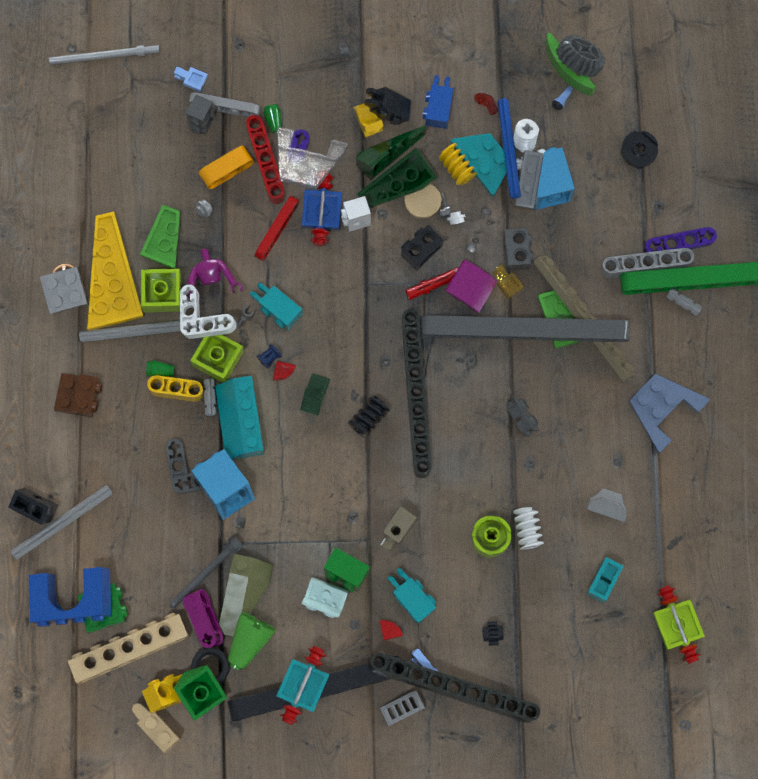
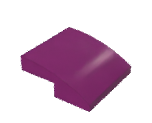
[445,260,497,312]

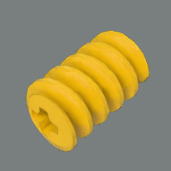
[439,143,477,186]

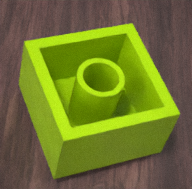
[141,269,182,313]
[190,328,244,383]

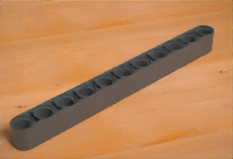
[420,316,630,342]

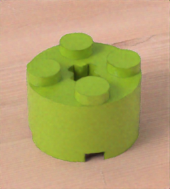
[471,516,511,558]

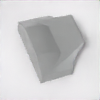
[587,488,627,522]

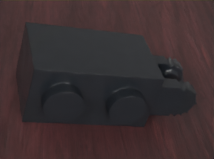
[364,87,411,125]

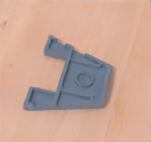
[629,374,710,454]

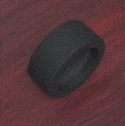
[191,647,230,684]

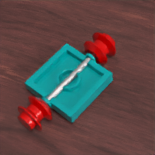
[277,646,329,725]

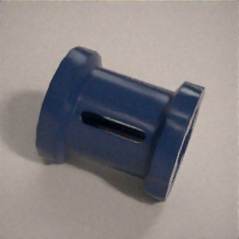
[256,344,282,369]

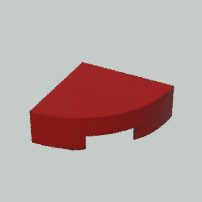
[273,361,296,381]
[379,620,403,641]

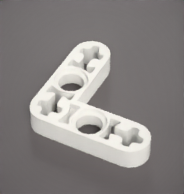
[180,285,237,339]

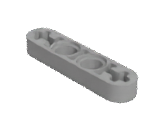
[189,93,261,117]

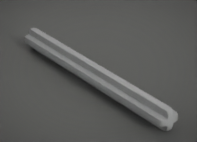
[79,320,193,342]
[11,485,112,559]

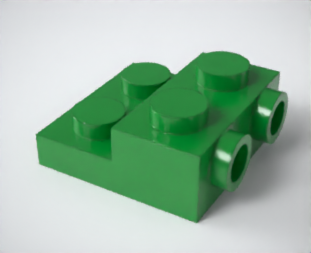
[77,583,128,634]

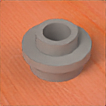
[195,200,213,218]

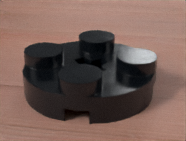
[620,131,658,169]

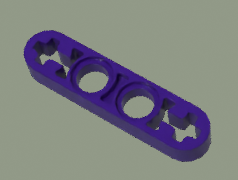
[644,227,717,253]

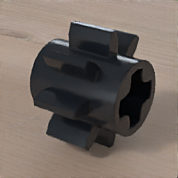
[482,621,504,646]

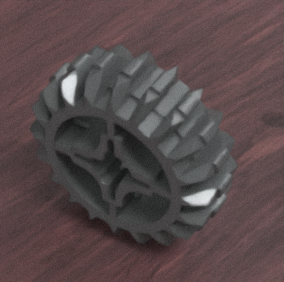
[557,35,605,77]

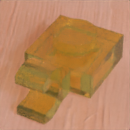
[492,265,524,299]

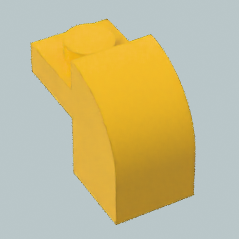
[353,103,384,137]

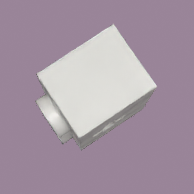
[341,196,371,232]

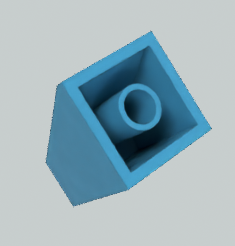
[534,147,575,210]
[191,449,255,520]

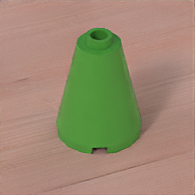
[228,612,275,670]

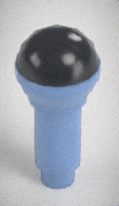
[552,86,573,110]

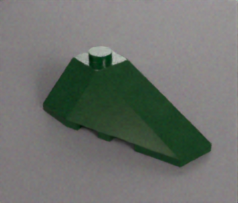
[356,125,426,181]
[357,148,437,208]

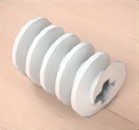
[513,119,539,153]
[513,507,544,550]

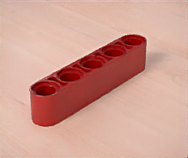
[246,115,285,204]

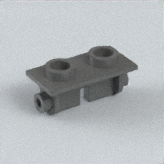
[507,397,539,437]

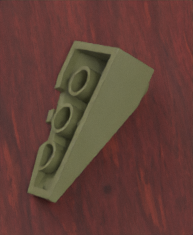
[219,554,274,637]

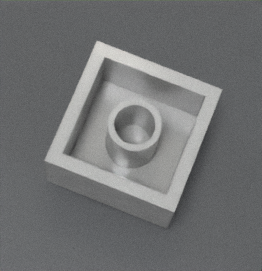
[40,267,89,315]

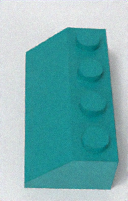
[215,376,264,460]

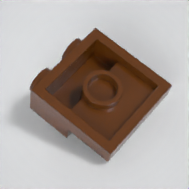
[54,373,102,418]

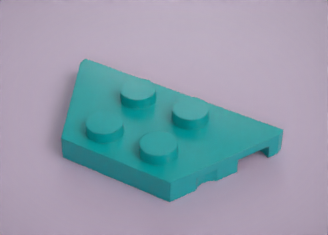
[450,133,507,197]

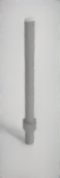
[49,45,160,65]

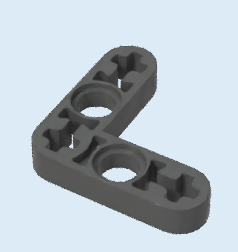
[165,438,202,494]

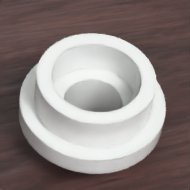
[447,211,466,225]

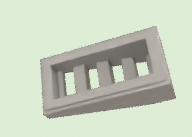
[380,690,425,726]

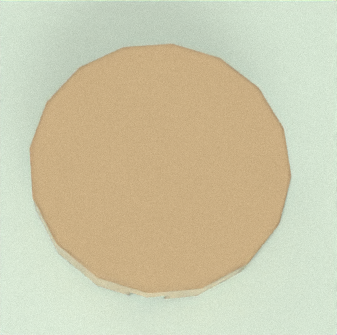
[404,184,442,219]

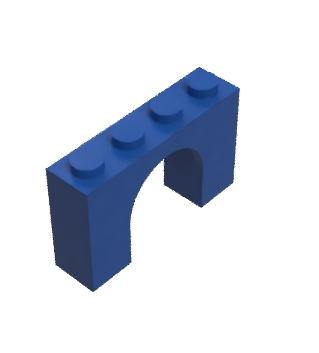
[29,567,111,627]

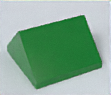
[173,665,227,721]

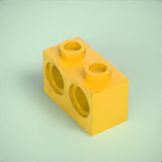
[142,674,182,713]

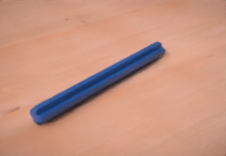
[498,98,521,199]

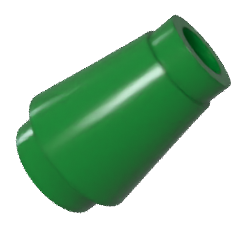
[263,104,282,133]
[146,360,174,377]

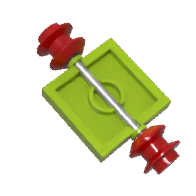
[653,586,705,664]

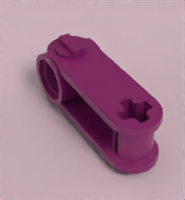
[183,589,224,648]

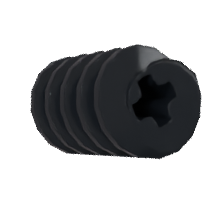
[348,396,390,438]

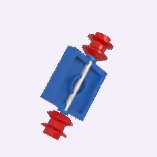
[302,172,342,247]

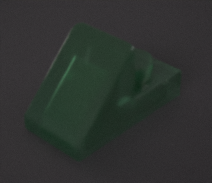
[300,373,330,416]

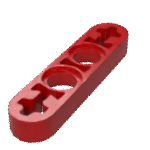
[254,196,299,261]

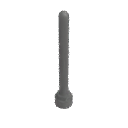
[169,535,244,608]

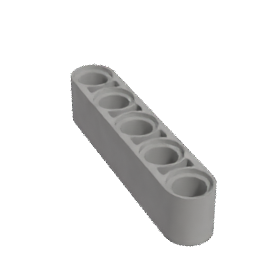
[600,248,694,278]

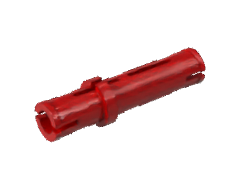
[405,267,458,300]

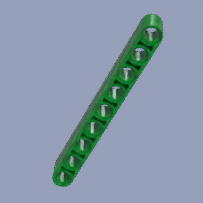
[620,262,758,295]

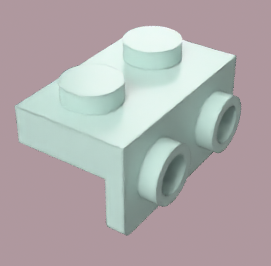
[302,577,349,618]

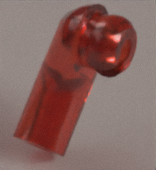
[474,93,498,115]

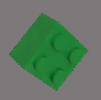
[323,547,370,593]

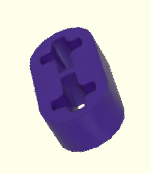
[287,129,310,165]

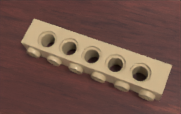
[68,613,190,685]

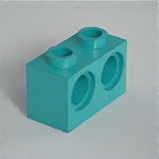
[586,557,624,604]

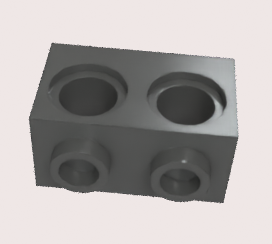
[186,95,215,135]
[503,228,534,271]

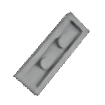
[514,150,543,209]

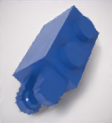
[422,75,453,129]

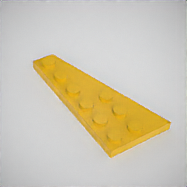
[87,211,143,331]

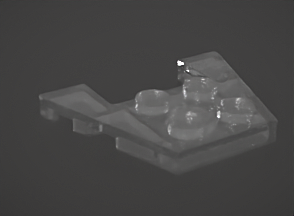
[278,127,348,189]

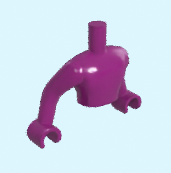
[186,249,244,298]

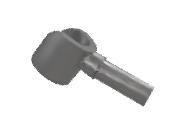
[439,193,451,220]
[235,306,254,331]

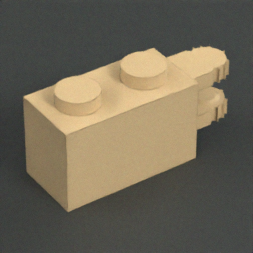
[132,703,181,754]

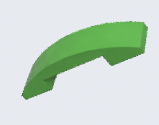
[545,32,596,96]

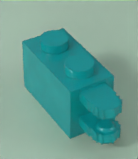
[249,282,303,330]
[387,567,436,625]

